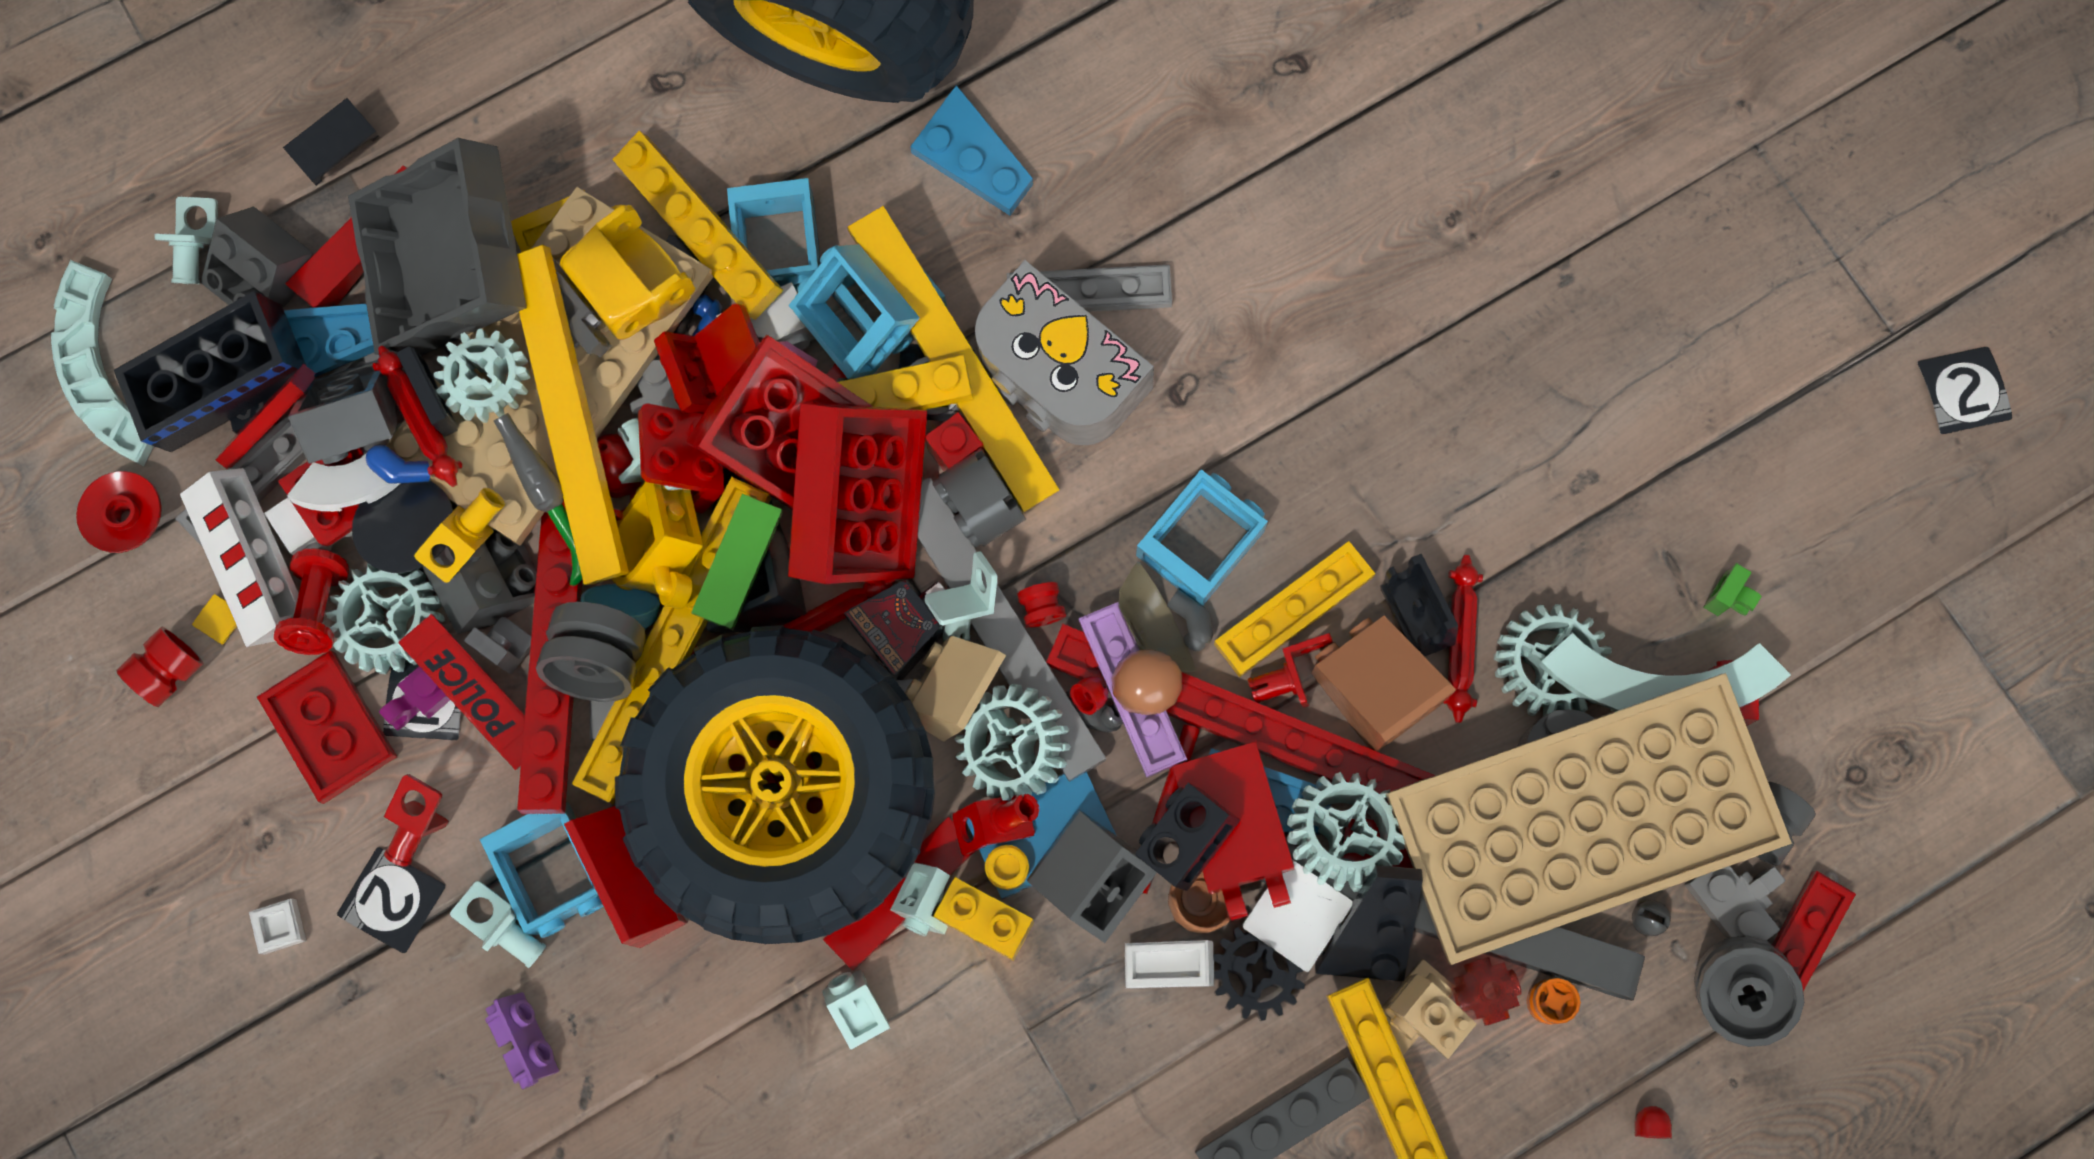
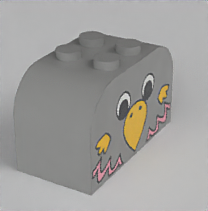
[975,260,1154,445]

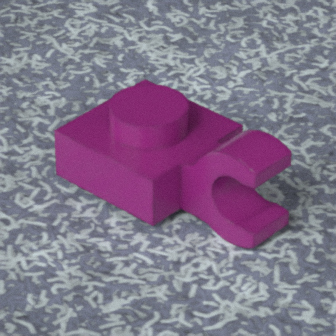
[379,666,450,731]

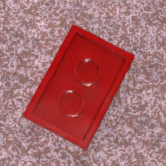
[257,650,397,804]

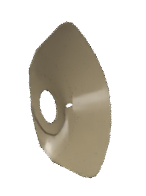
[1119,562,1196,672]

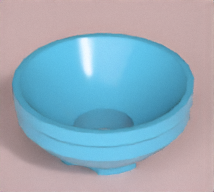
[581,584,660,630]

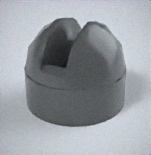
[1632,900,1671,936]

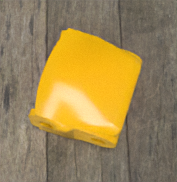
[560,205,695,340]

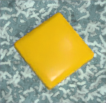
[192,594,237,644]

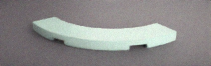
[51,260,154,466]
[1538,633,1791,712]

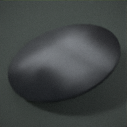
[352,480,453,573]

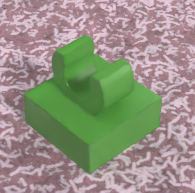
[1703,563,1762,616]

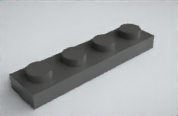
[1195,1057,1370,1159]

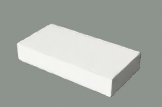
[1125,940,1214,989]

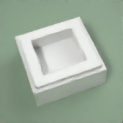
[249,899,306,955]

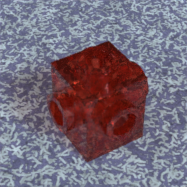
[1452,957,1522,1026]

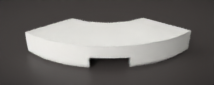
[287,454,401,512]

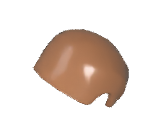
[1111,649,1182,715]
[1168,872,1231,934]

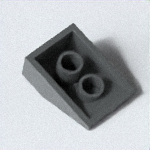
[288,360,397,464]

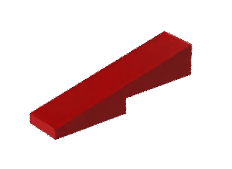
[285,165,407,308]

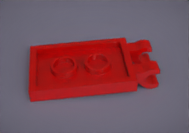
[1172,741,1295,921]

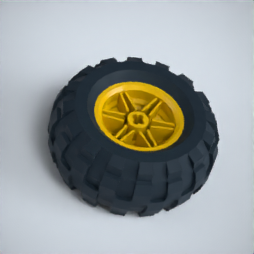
[687,0,974,103]
[615,625,935,944]

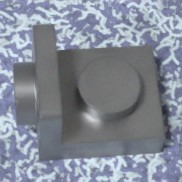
[464,617,531,674]

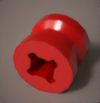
[1017,582,1066,628]

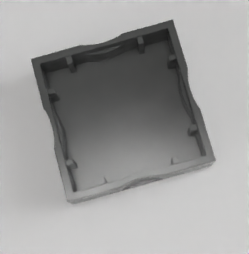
[348,138,527,356]

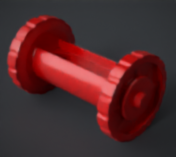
[274,548,349,655]

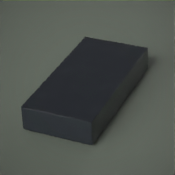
[396,346,458,437]

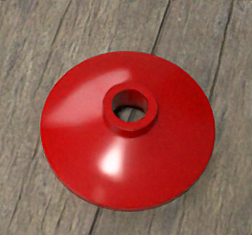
[76,471,162,553]

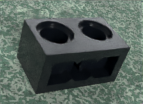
[1135,783,1241,891]

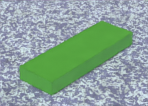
[691,494,783,631]

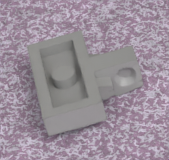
[1685,866,1786,940]

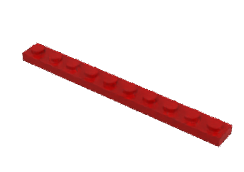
[1046,624,1435,805]

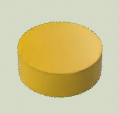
[985,845,1029,890]

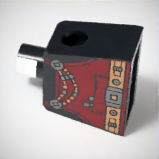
[844,580,945,681]

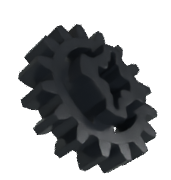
[1213,927,1306,1021]

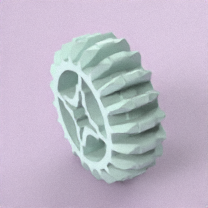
[325,563,445,674]
[1494,604,1612,716]
[954,684,1071,801]
[1287,772,1405,892]

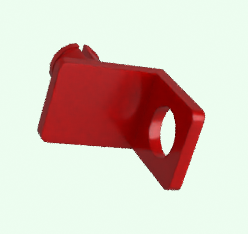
[1247,633,1333,708]
[384,774,449,866]
[952,794,1039,855]

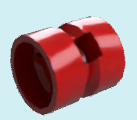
[116,626,204,707]

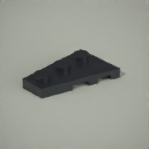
[1315,865,1423,981]

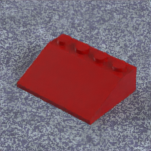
[686,335,873,510]
[788,403,927,584]

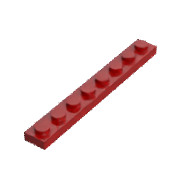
[517,501,583,814]

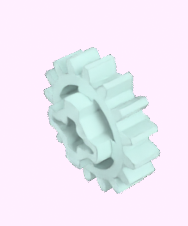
[434,328,531,423]

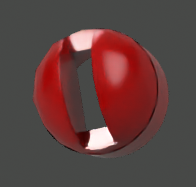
[1070,676,1109,715]
[1634,1106,1672,1139]

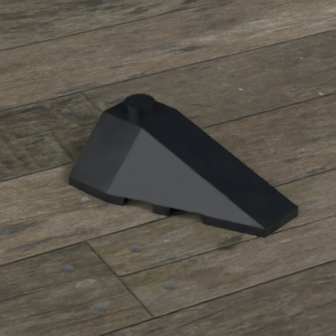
[706,468,807,633]

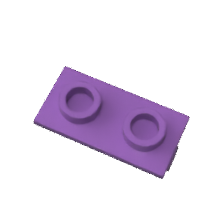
[485,992,560,1090]

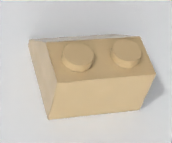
[905,636,1006,742]

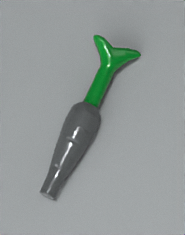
[494,413,582,586]

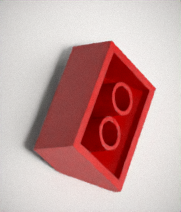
[564,806,687,948]

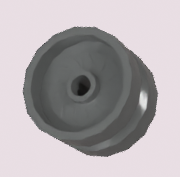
[536,602,646,702]
[1694,935,1805,1047]

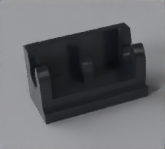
[283,98,379,186]
[1380,554,1458,657]

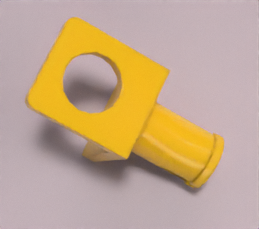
[414,488,505,583]

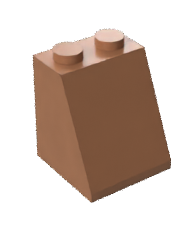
[1311,616,1456,752]

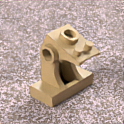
[1382,959,1477,1059]

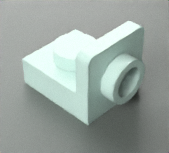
[890,863,950,936]
[822,970,890,1049]

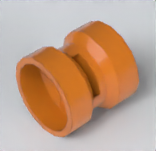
[1526,978,1581,1025]

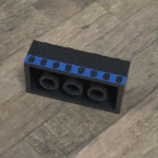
[114,291,306,452]

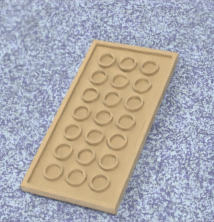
[386,187,713,546]
[1386,673,1792,965]

